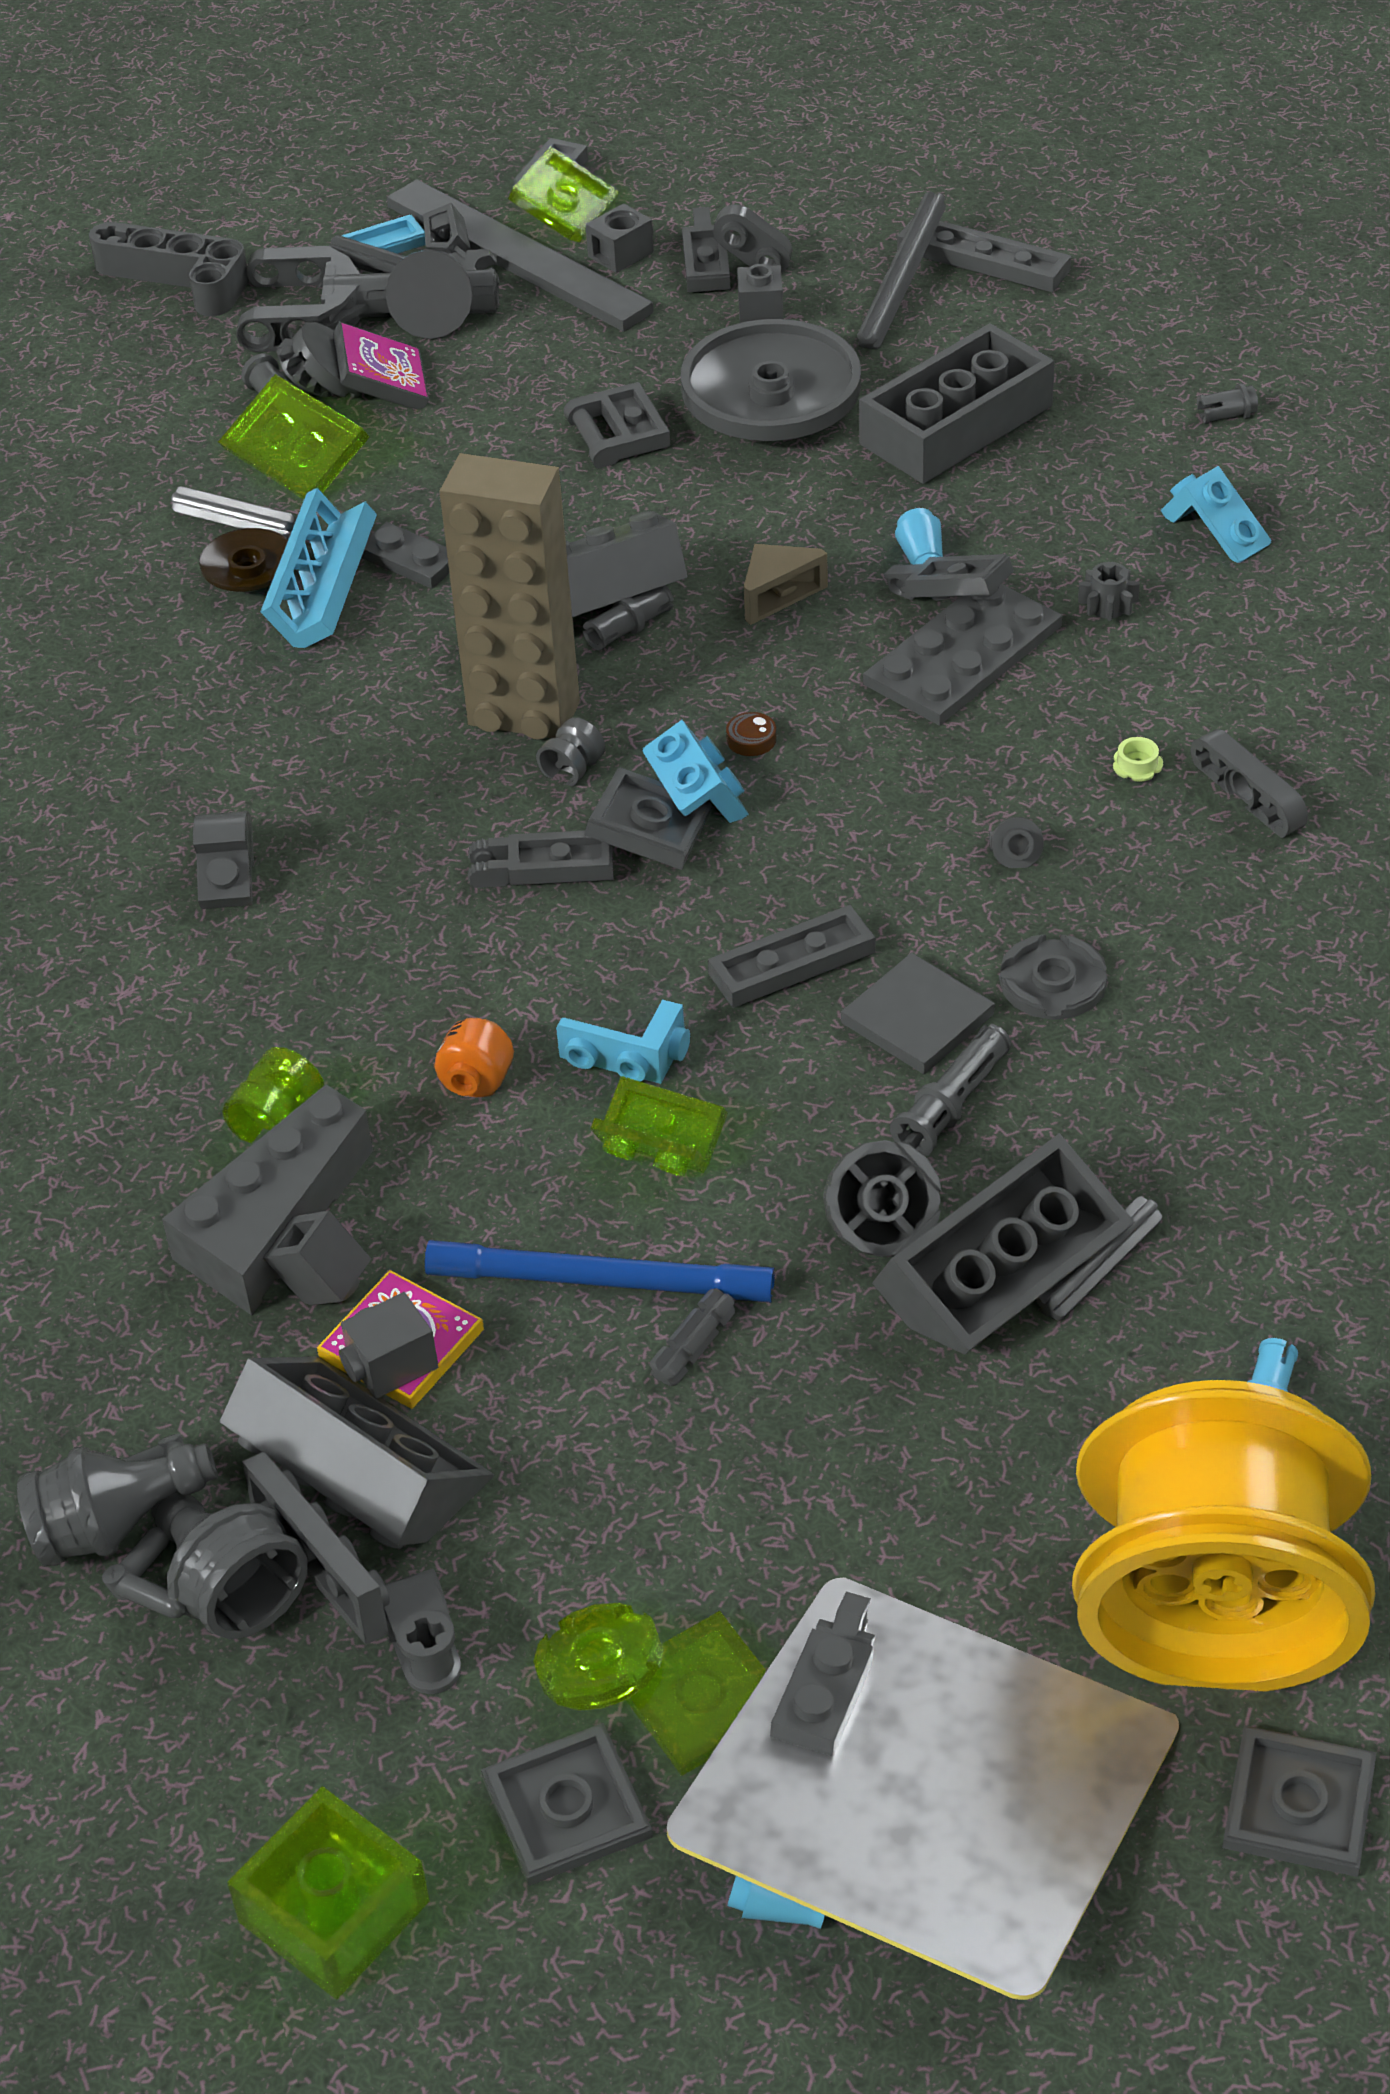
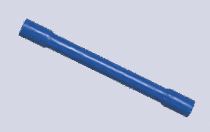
[425,1240,775,1303]

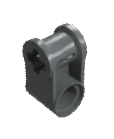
[384,1568,462,1695]

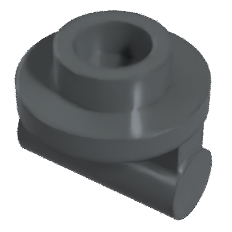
[989,817,1044,868]

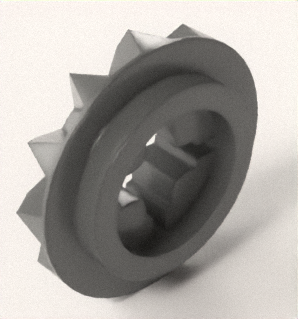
[277,338,333,397]

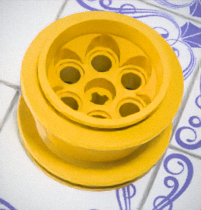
[1072,1380,1375,1691]

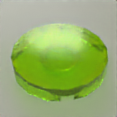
[533,1603,664,1710]

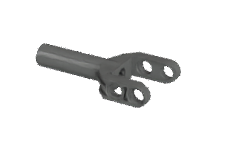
[236,246,499,352]

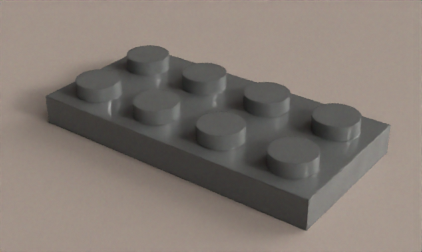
[863,584,1063,726]

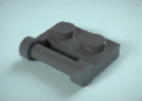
[564,382,670,469]

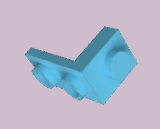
[1160,466,1271,563]
[556,1000,690,1084]

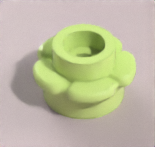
[1113,737,1163,782]

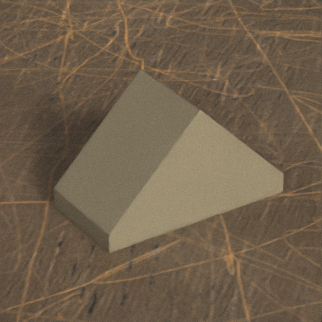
[744,544,828,625]

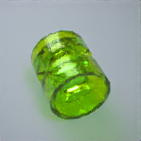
[222,1047,324,1144]

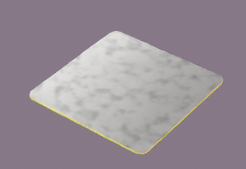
[667,1577,1179,2000]

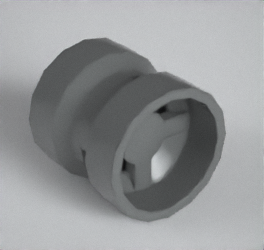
[536,717,605,787]

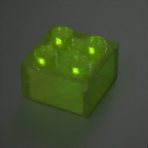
[227,1786,430,2000]

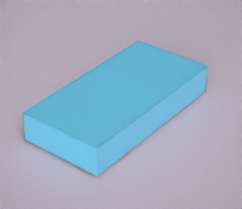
[342,215,426,254]

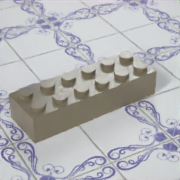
[440,453,580,739]

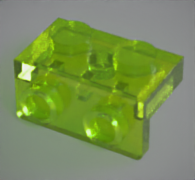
[590,1076,728,1177]

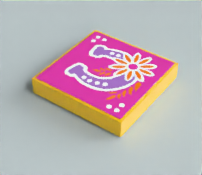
[317,1270,484,1409]

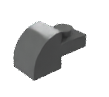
[193,811,254,909]

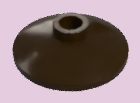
[199,528,288,592]

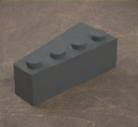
[162,1084,373,1316]

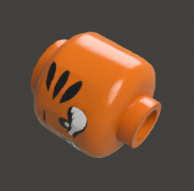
[434,1018,514,1097]

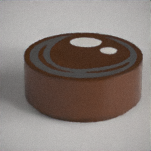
[726,712,776,756]

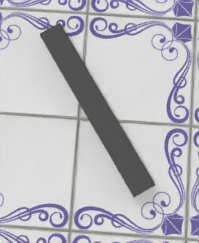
[387,179,654,332]

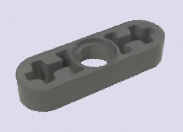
[1191,729,1308,838]

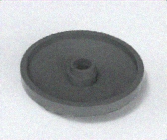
[681,319,861,441]

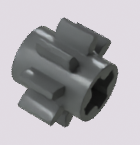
[1078,562,1140,621]

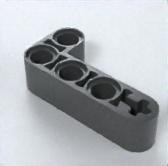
[89,222,249,316]

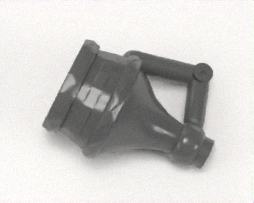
[17,1434,218,1567]
[102,1492,307,1640]

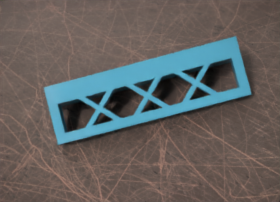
[260,488,377,648]

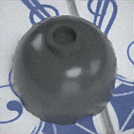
[823,1140,941,1257]

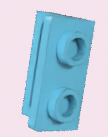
[643,720,749,823]

